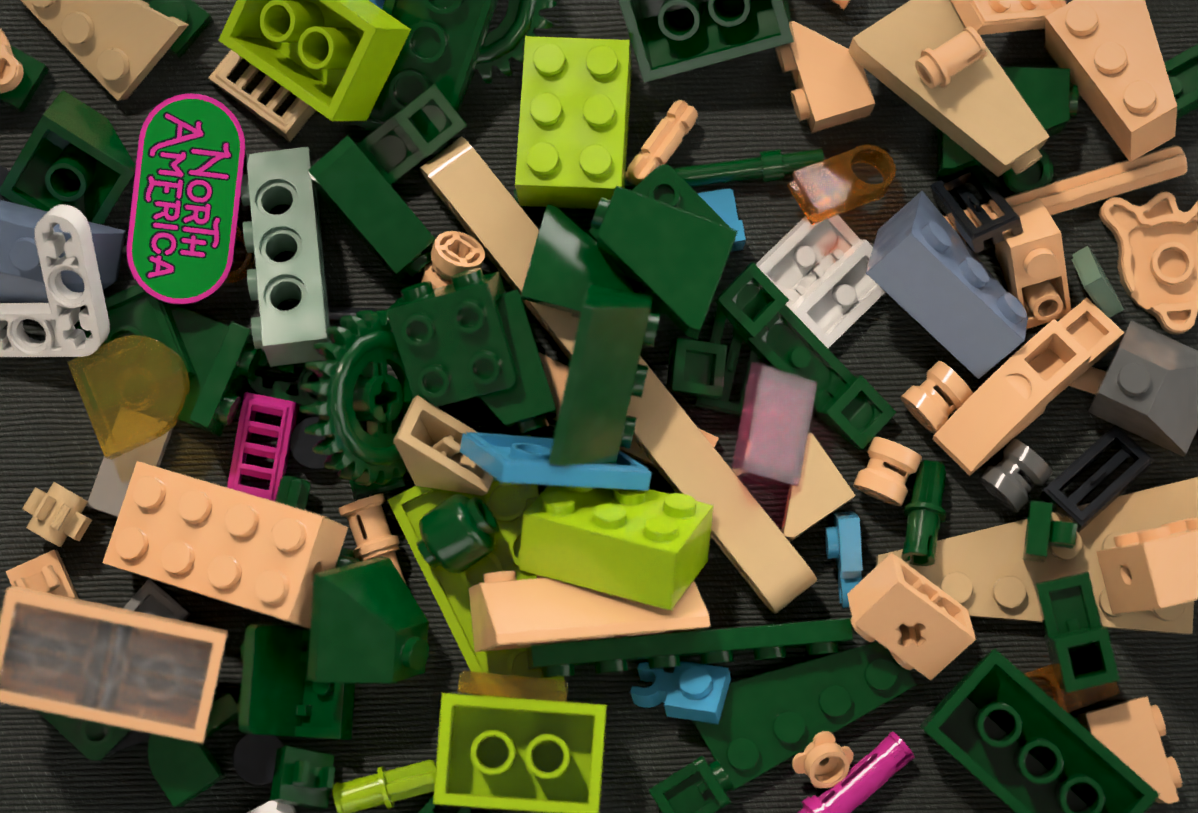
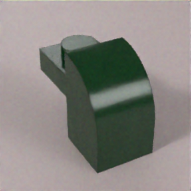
[1034,572,1120,693]
[148,690,238,808]

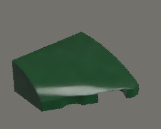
[521,204,635,318]

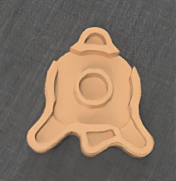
[1099,191,1198,334]

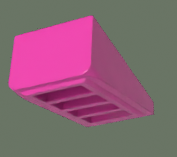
[227,392,300,502]

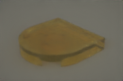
[67,335,190,460]

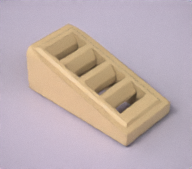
[209,50,316,142]

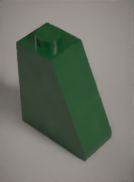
[937,67,1078,179]
[307,135,435,283]
[591,185,738,339]
[474,289,556,436]

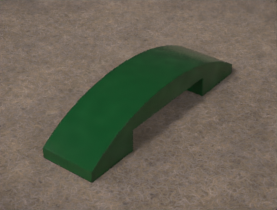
[715,263,897,450]

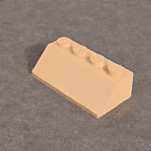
[469,571,710,652]

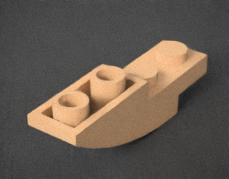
[933,298,1124,476]

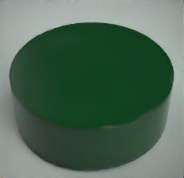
[999,149,1053,195]

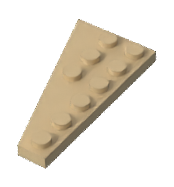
[876,477,1198,635]

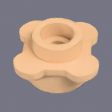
[792,731,854,789]

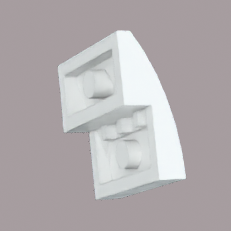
[755,201,885,348]

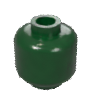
[417,494,499,574]

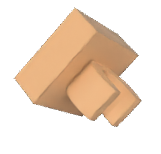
[5,550,79,599]

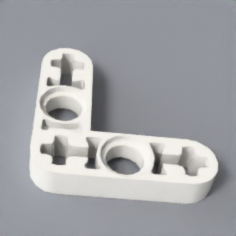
[0,205,110,357]

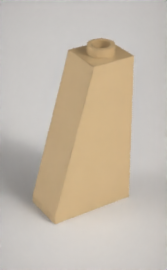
[848,0,1049,176]

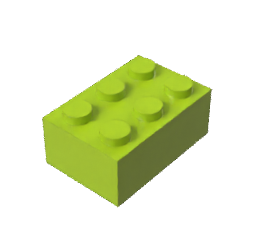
[218,0,411,121]
[515,36,632,209]
[519,485,714,610]
[433,693,606,813]

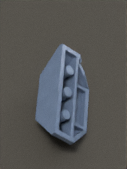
[0,200,126,303]

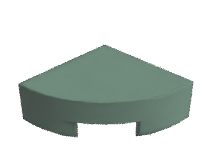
[1072,246,1124,318]

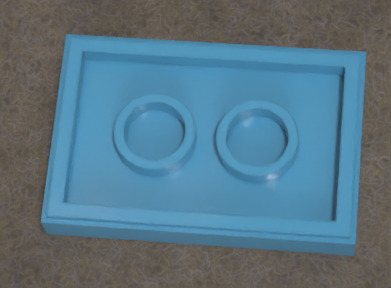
[460,432,652,491]

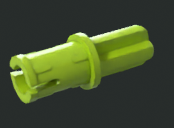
[332,760,436,813]

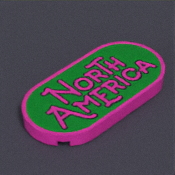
[126,93,245,305]

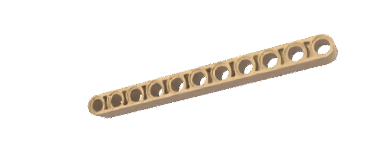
[420,136,817,614]

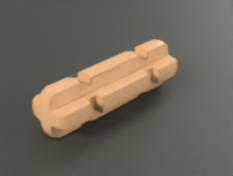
[625,100,698,186]

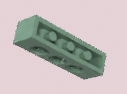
[240,146,332,367]

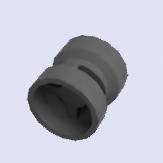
[978,439,1053,513]

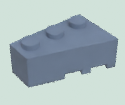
[866,191,1028,379]

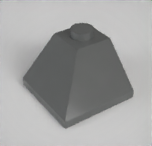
[1088,320,1198,457]

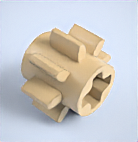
[22,482,92,547]

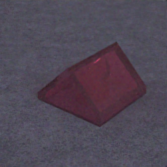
[732,363,817,486]

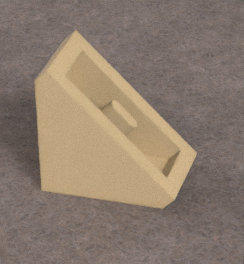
[393,395,494,496]
[781,432,856,542]

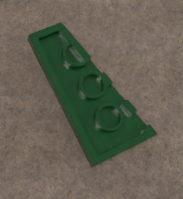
[692,642,917,791]

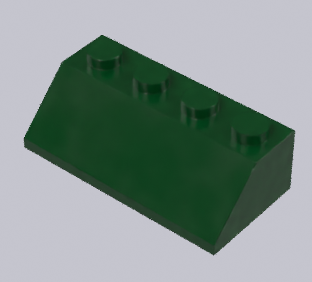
[919,648,1160,813]

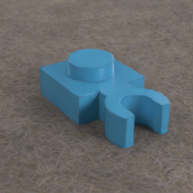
[825,511,863,608]
[630,661,731,724]

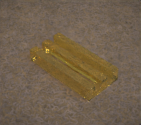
[458,671,568,702]

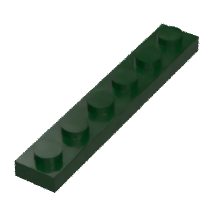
[527,618,853,678]

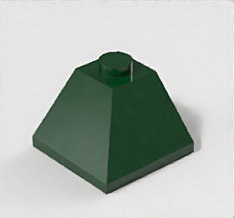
[0,90,136,225]
[307,556,429,683]

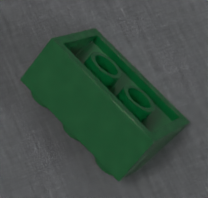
[619,0,795,83]
[548,283,660,466]

